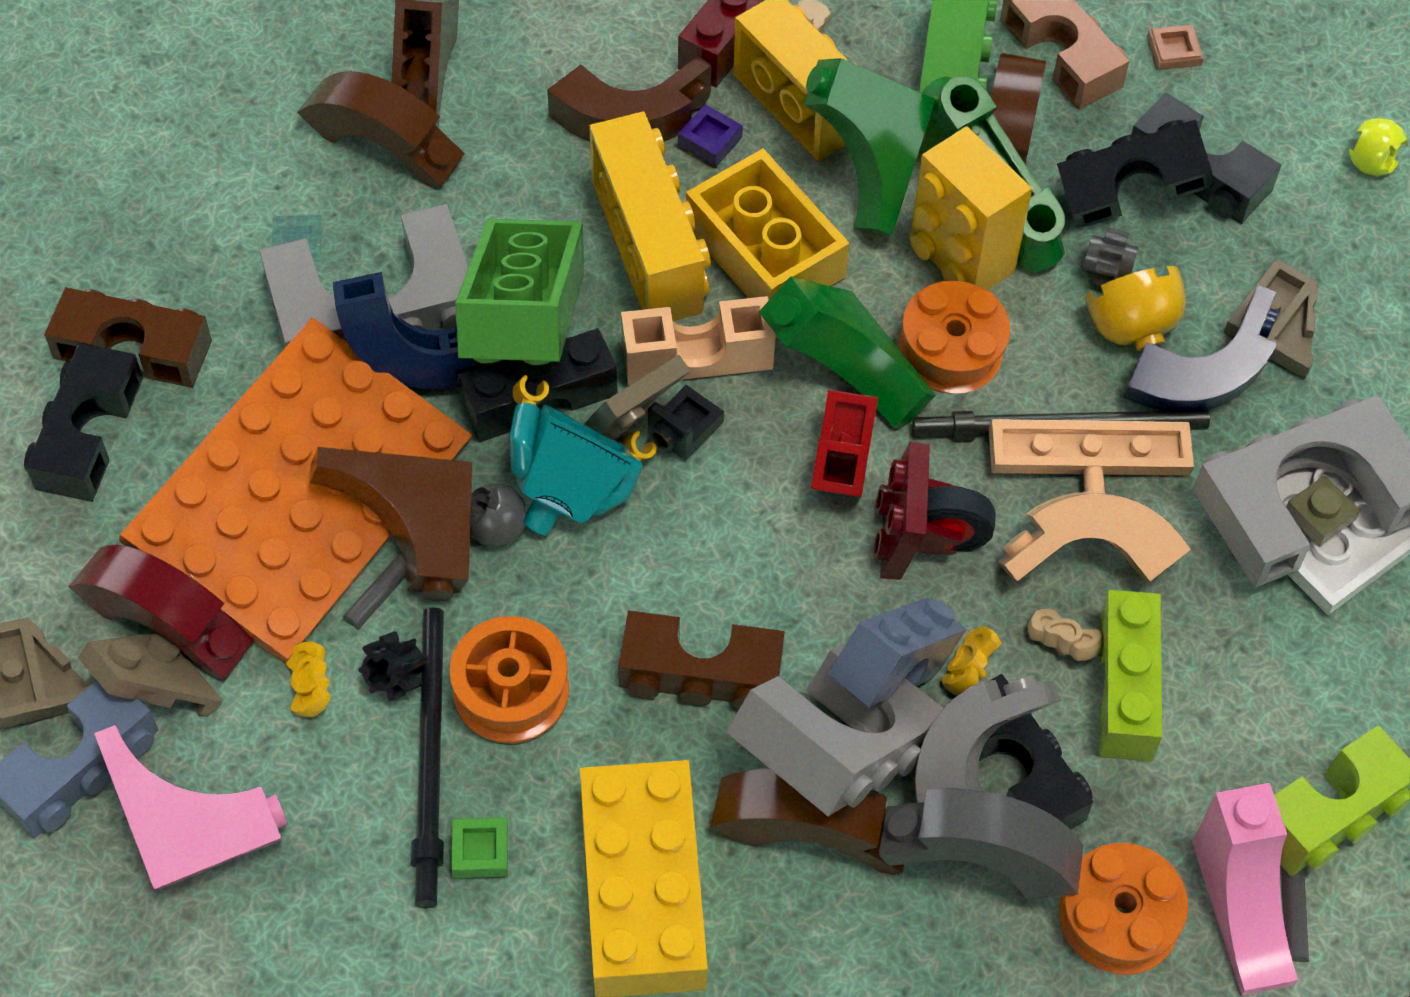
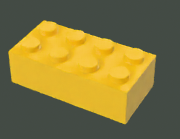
[589,111,711,321]
[580,760,708,997]

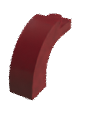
[68,545,254,680]

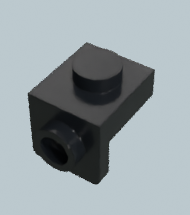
[648,384,724,461]

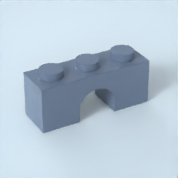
[827,598,967,707]
[0,680,159,839]

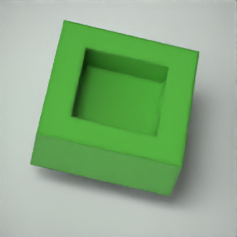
[452,817,508,878]

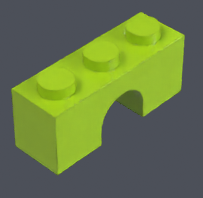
[1099,590,1162,761]
[1274,725,1410,877]

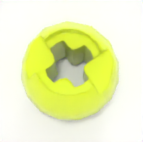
[1348,117,1408,177]

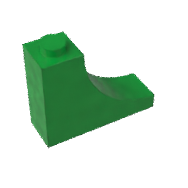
[804,58,936,235]
[759,276,936,429]

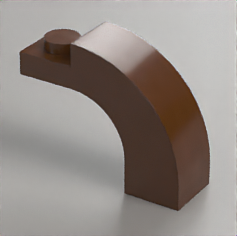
[991,52,1046,165]
[547,55,712,142]
[297,71,465,189]
[710,769,904,875]

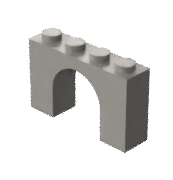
[259,204,468,347]
[1193,395,1410,588]
[726,642,944,816]

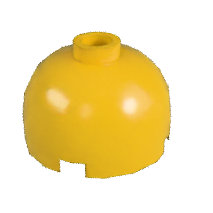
[1085,266,1186,352]

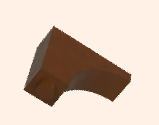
[392,0,459,128]
[310,447,472,600]

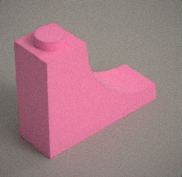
[94,725,288,891]
[1192,783,1298,996]

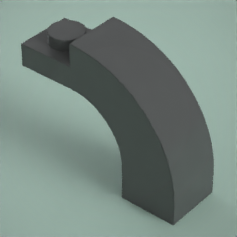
[879,788,1083,899]

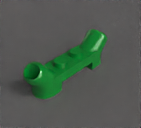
[922,76,1065,272]

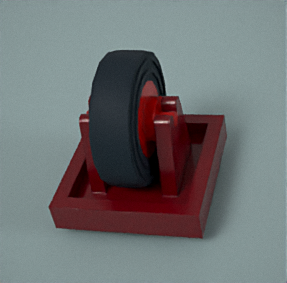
[873,441,996,580]

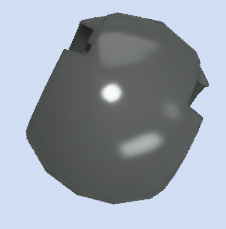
[470,483,526,547]

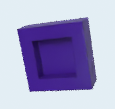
[678,104,743,167]

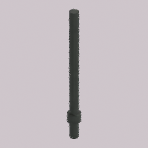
[912,410,1210,441]

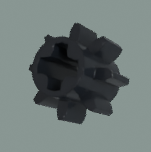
[358,631,427,701]

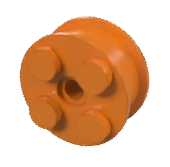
[898,281,1011,394]
[450,616,569,744]
[1059,843,1188,975]

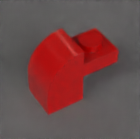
[811,390,878,497]

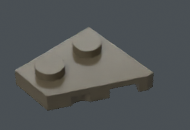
[1224,258,1318,379]
[584,355,690,441]
[0,617,92,729]
[78,633,223,717]

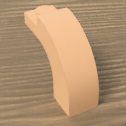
[998,492,1191,581]

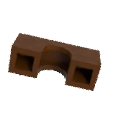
[44,287,212,388]
[618,610,785,709]

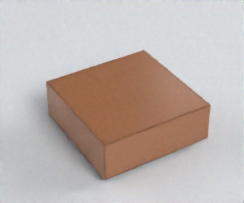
[1147,24,1204,70]

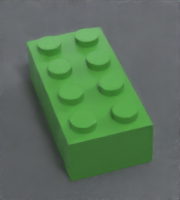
[455,219,584,365]

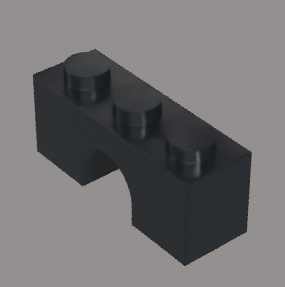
[1131,92,1282,224]
[1057,119,1214,228]
[459,328,618,443]
[24,343,143,502]
[949,674,1094,830]

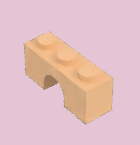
[621,296,776,386]

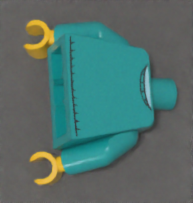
[509,375,657,536]

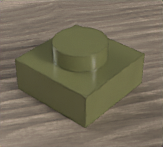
[1286,475,1361,547]

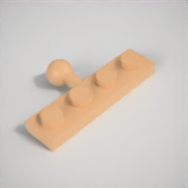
[989,419,1194,493]

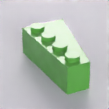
[918,0,998,154]

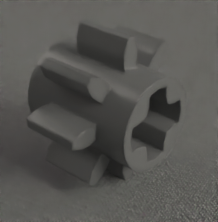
[1082,227,1139,286]

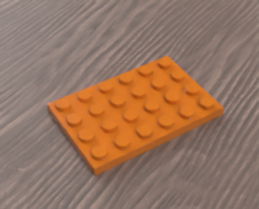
[119,317,472,663]

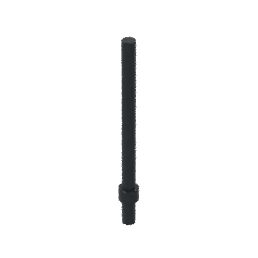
[411,607,444,909]

